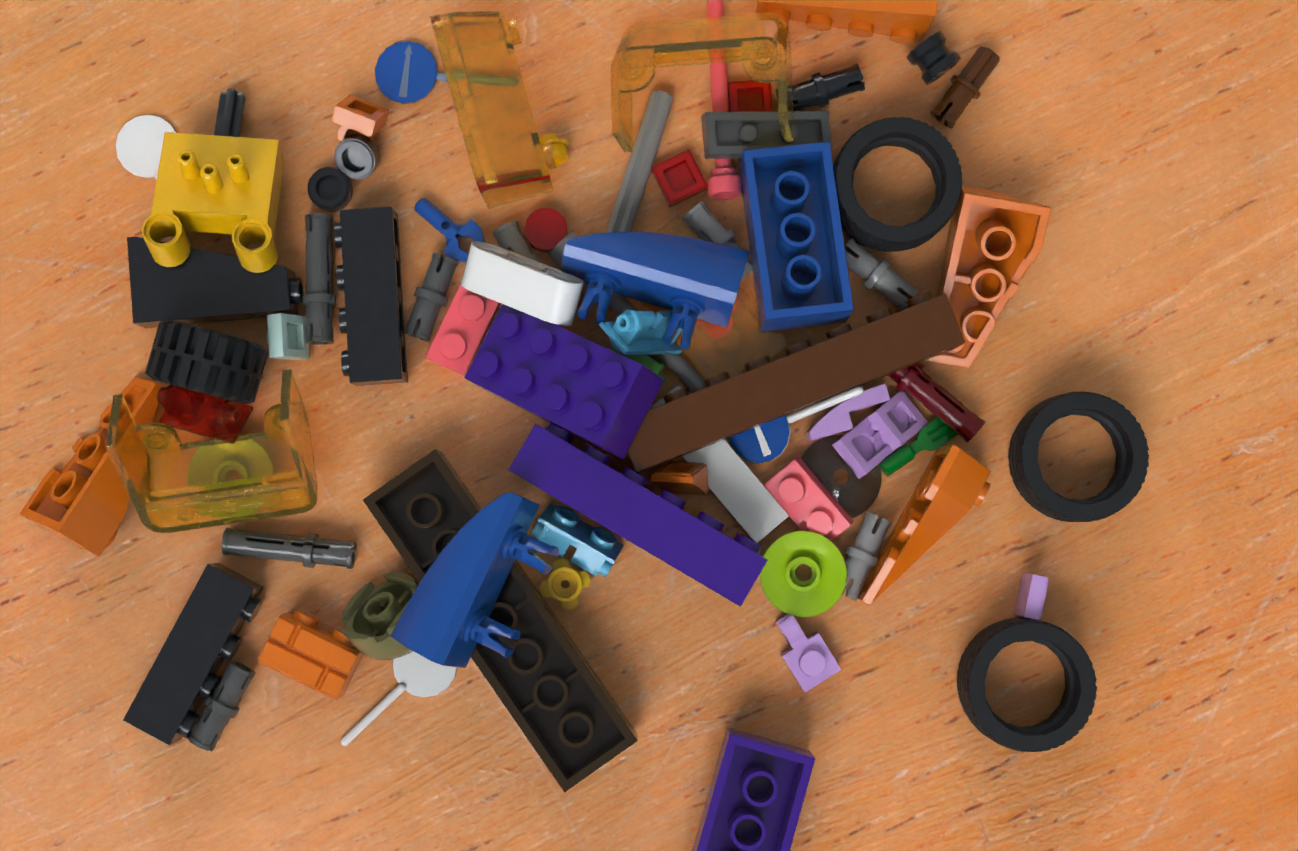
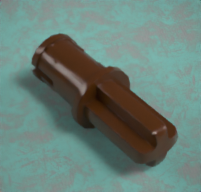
[930,46,1000,128]

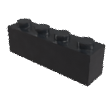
[334,207,408,386]
[123,563,263,745]

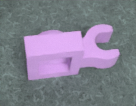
[775,614,842,692]

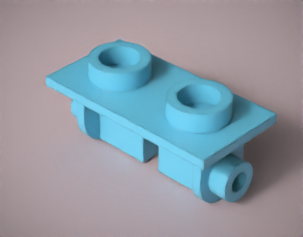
[599,310,683,355]
[531,503,624,577]

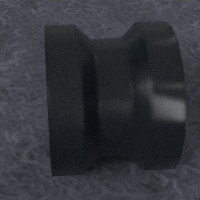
[907,31,961,85]

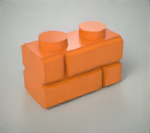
[258,609,364,700]

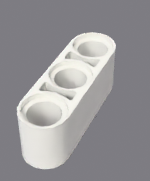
[461,242,584,326]

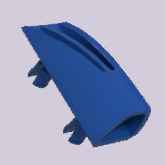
[562,231,750,349]
[391,493,559,668]

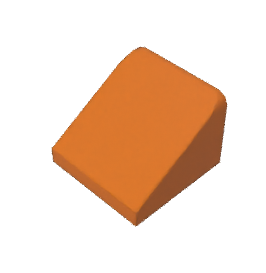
[651,461,709,495]

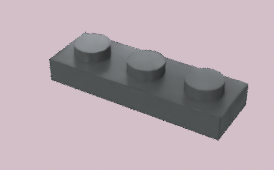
[701,111,832,159]

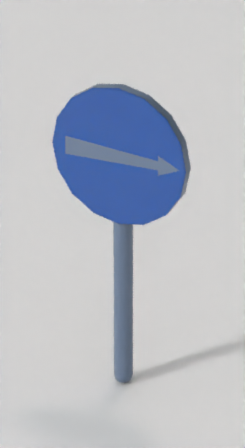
[375,41,517,104]

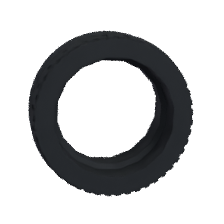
[833,117,962,252]
[1008,391,1149,522]
[957,617,1097,752]

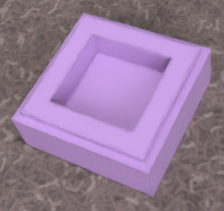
[1014,573,1049,620]

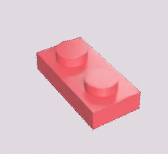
[425,284,501,377]
[763,456,854,541]

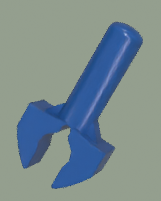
[414,198,485,263]

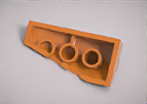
[928,186,1051,368]
[20,377,163,556]
[858,445,991,604]

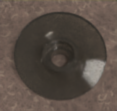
[801,435,882,518]

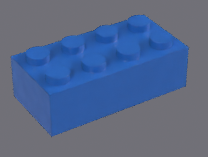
[739,142,854,332]

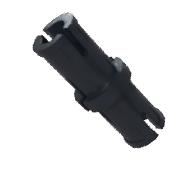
[775,63,865,111]

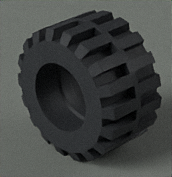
[145,320,268,404]

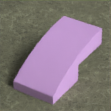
[805,383,890,442]
[832,391,928,479]

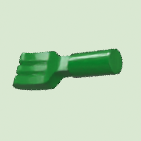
[878,417,958,477]

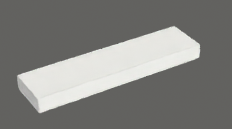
[649,385,789,543]

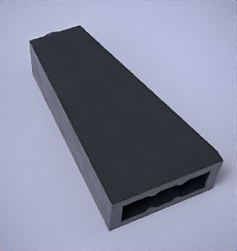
[127,237,304,328]

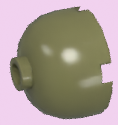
[341,572,419,661]

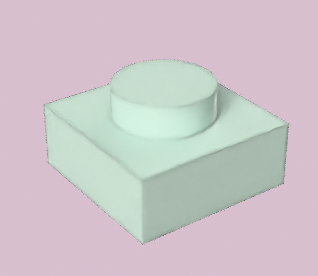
[266,313,310,360]

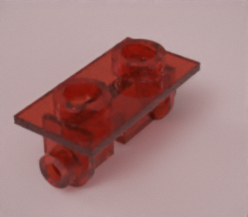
[157,385,254,444]

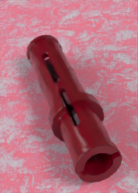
[888,363,985,443]

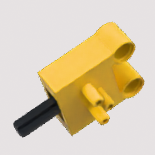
[142,88,285,273]

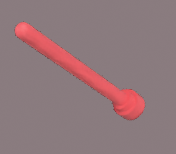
[707,0,742,200]

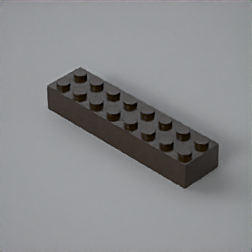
[363,449,638,792]

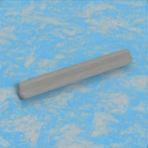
[606,90,673,233]

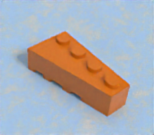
[755,0,938,44]

